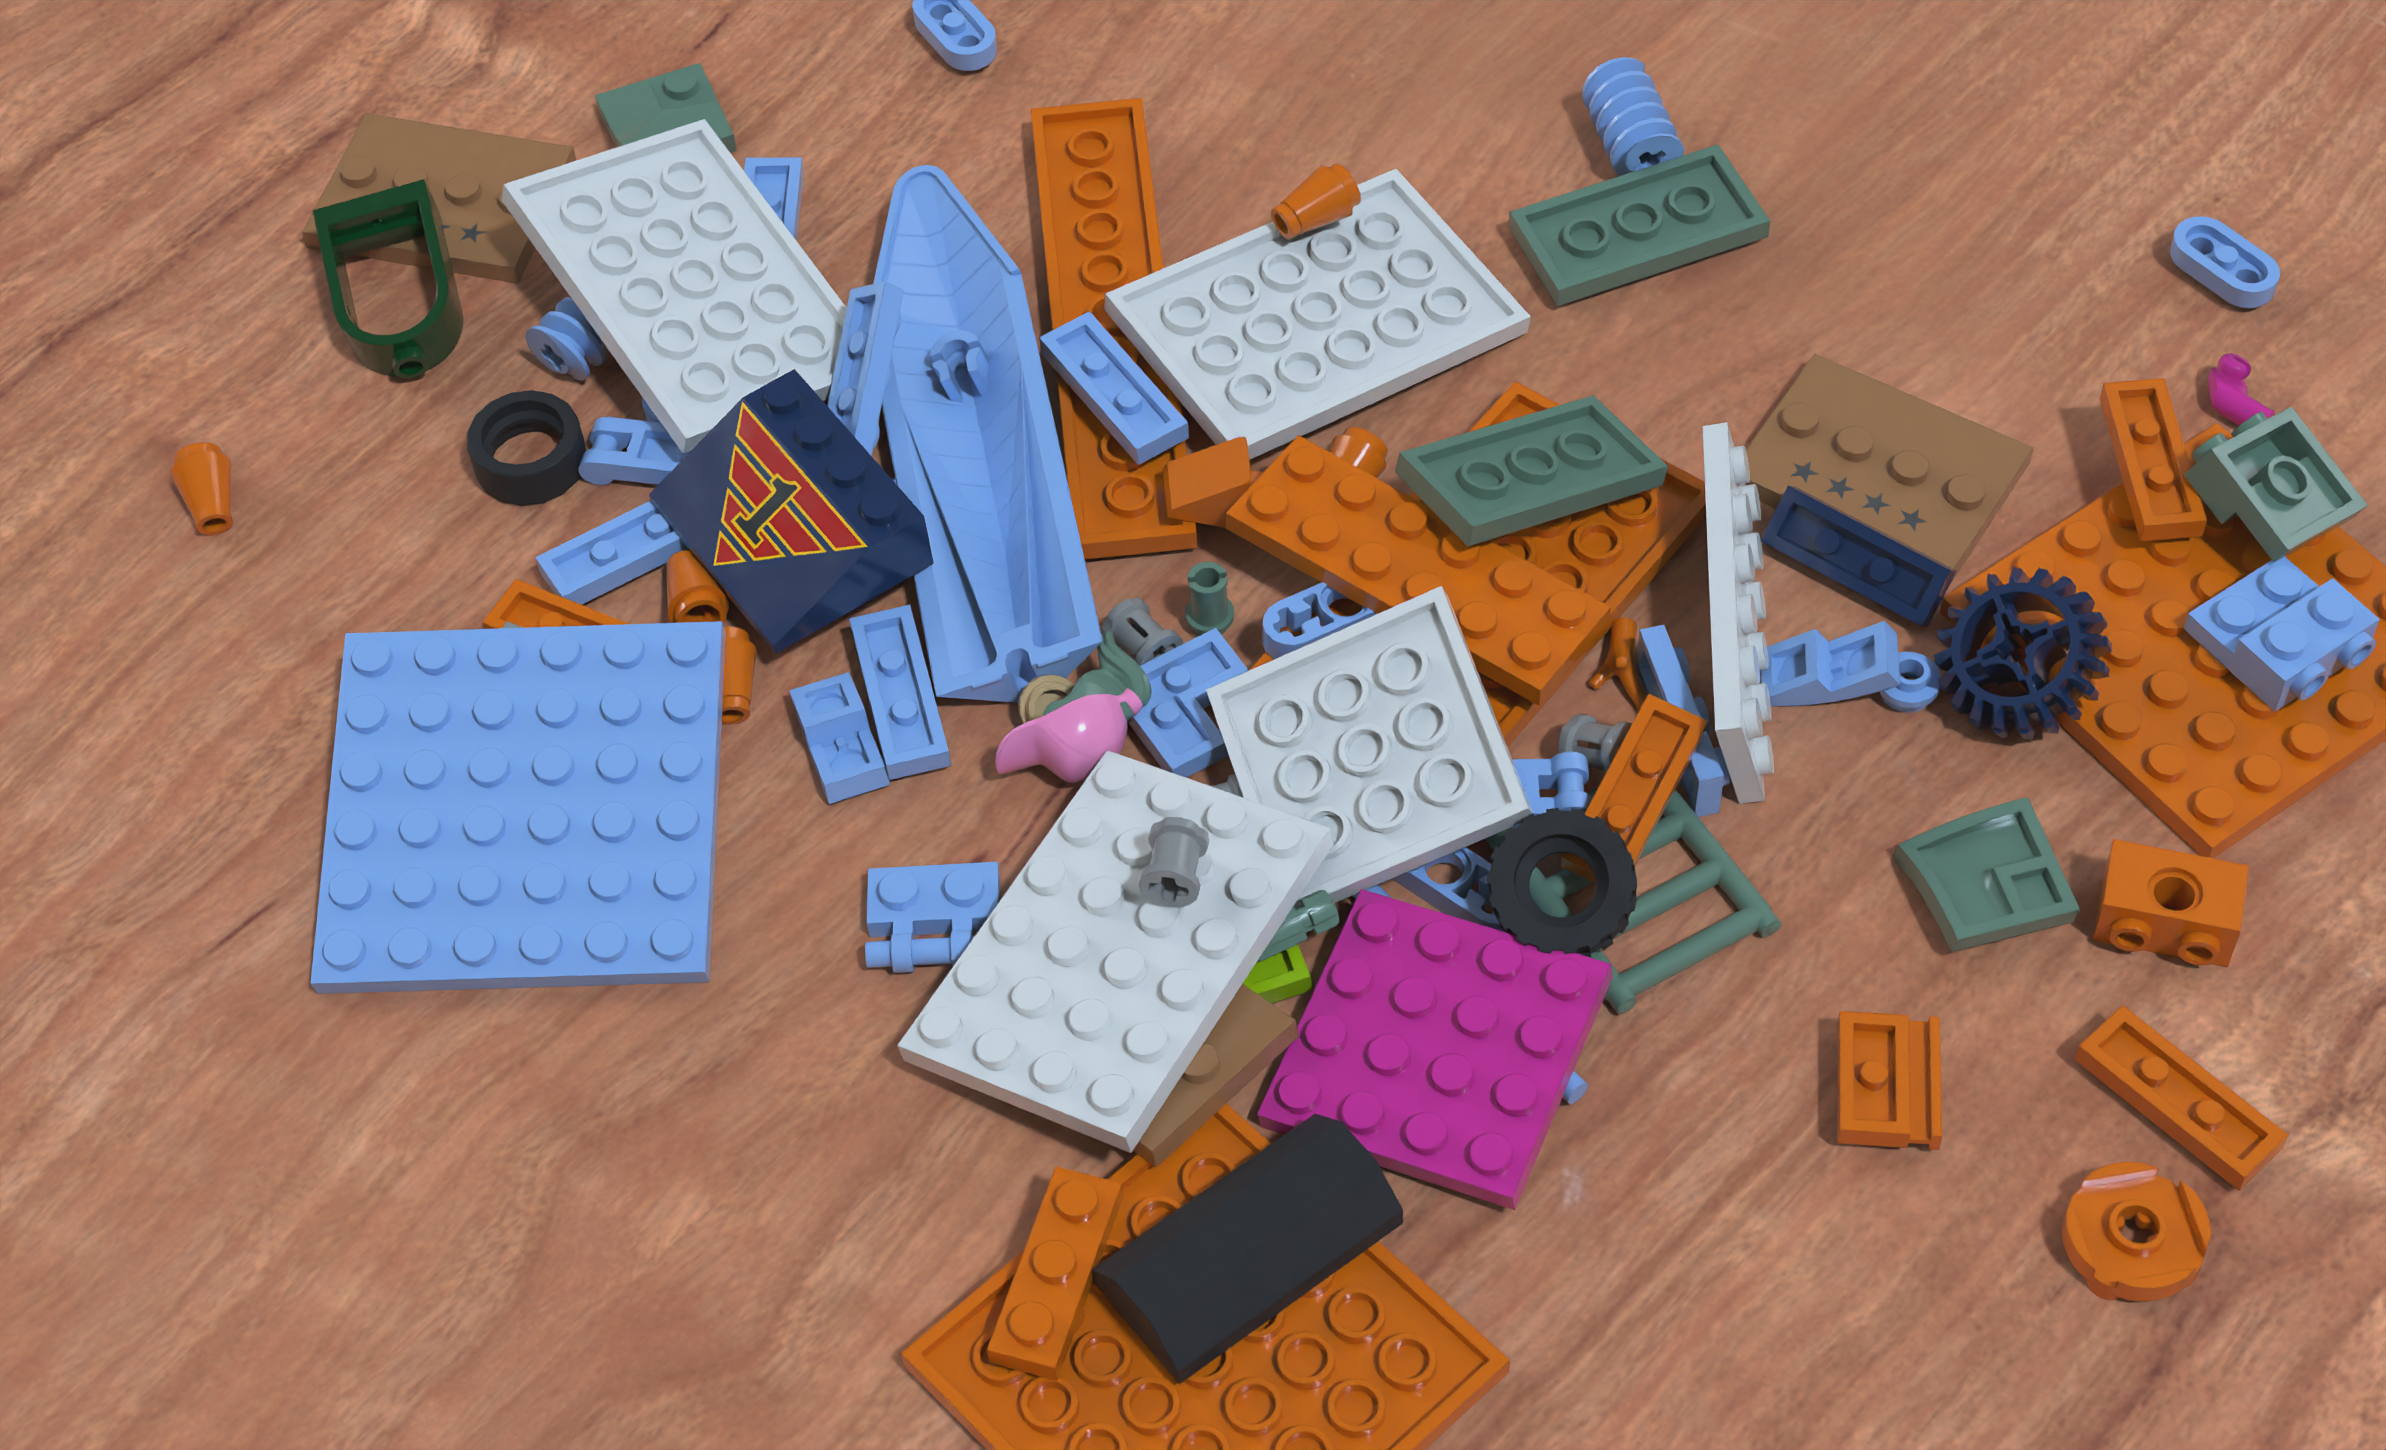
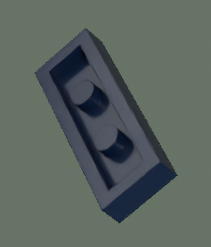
[1761,486,1957,627]

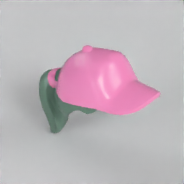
[995,630,1152,783]

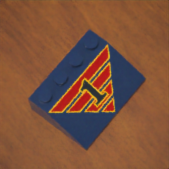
[649,369,934,654]

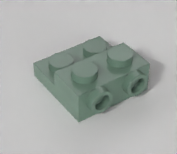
[2184,406,2368,563]

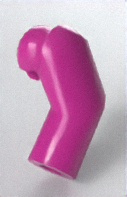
[2207,353,2275,426]

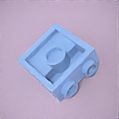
[2184,557,2380,712]

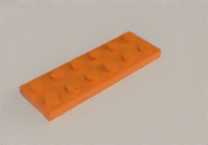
[1226,435,1611,706]

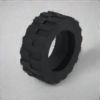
[1487,808,1638,957]

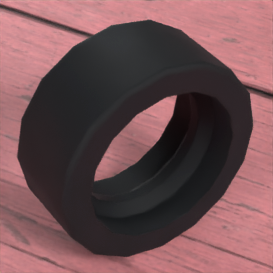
[467,390,586,505]

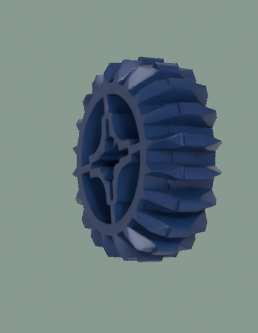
[1934,567,2112,740]

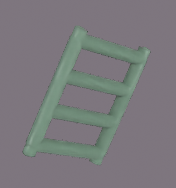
[1486,786,1782,1014]

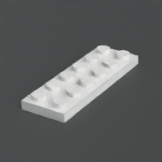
[1703,422,1774,804]

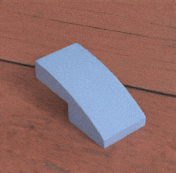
[1761,621,1900,706]
[789,672,890,804]

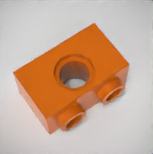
[2093,839,2249,967]

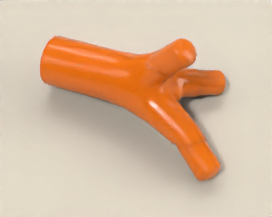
[1589,617,1646,710]

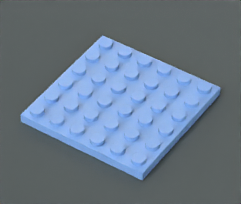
[310,621,726,994]

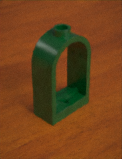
[312,179,463,378]

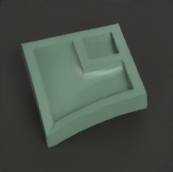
[595,63,737,153]
[1893,797,2080,952]

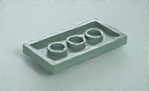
[1509,144,1770,306]
[1395,395,1668,546]

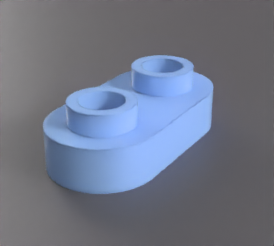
[912,0,997,71]
[2170,216,2280,308]

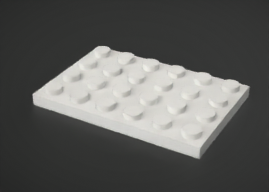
[501,119,847,454]
[1104,169,1531,460]
[897,750,1334,1153]

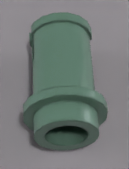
[1185,562,1234,636]

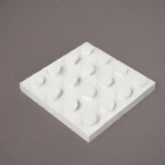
[1206,586,1533,909]

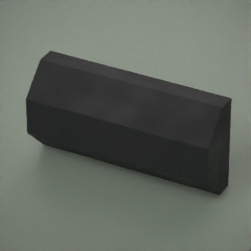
[1092,1114,1403,1384]

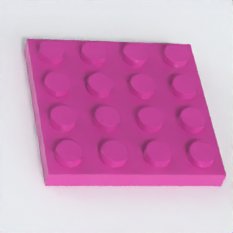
[1257,889,1613,1210]

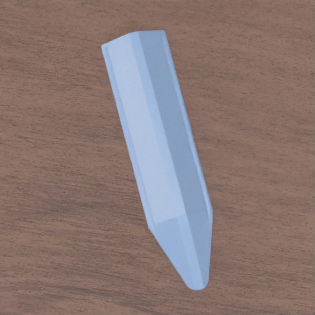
[873,165,1103,703]

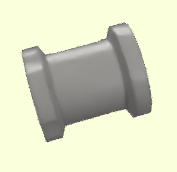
[1101,597,1183,666]
[1558,714,1632,772]
[1139,817,1210,907]

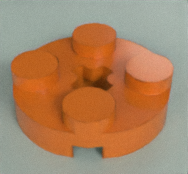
[2062,1162,2211,1301]

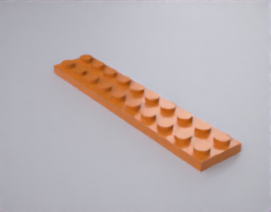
[1031,98,1197,559]

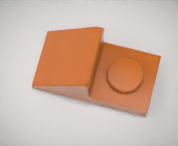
[1163,437,1263,528]

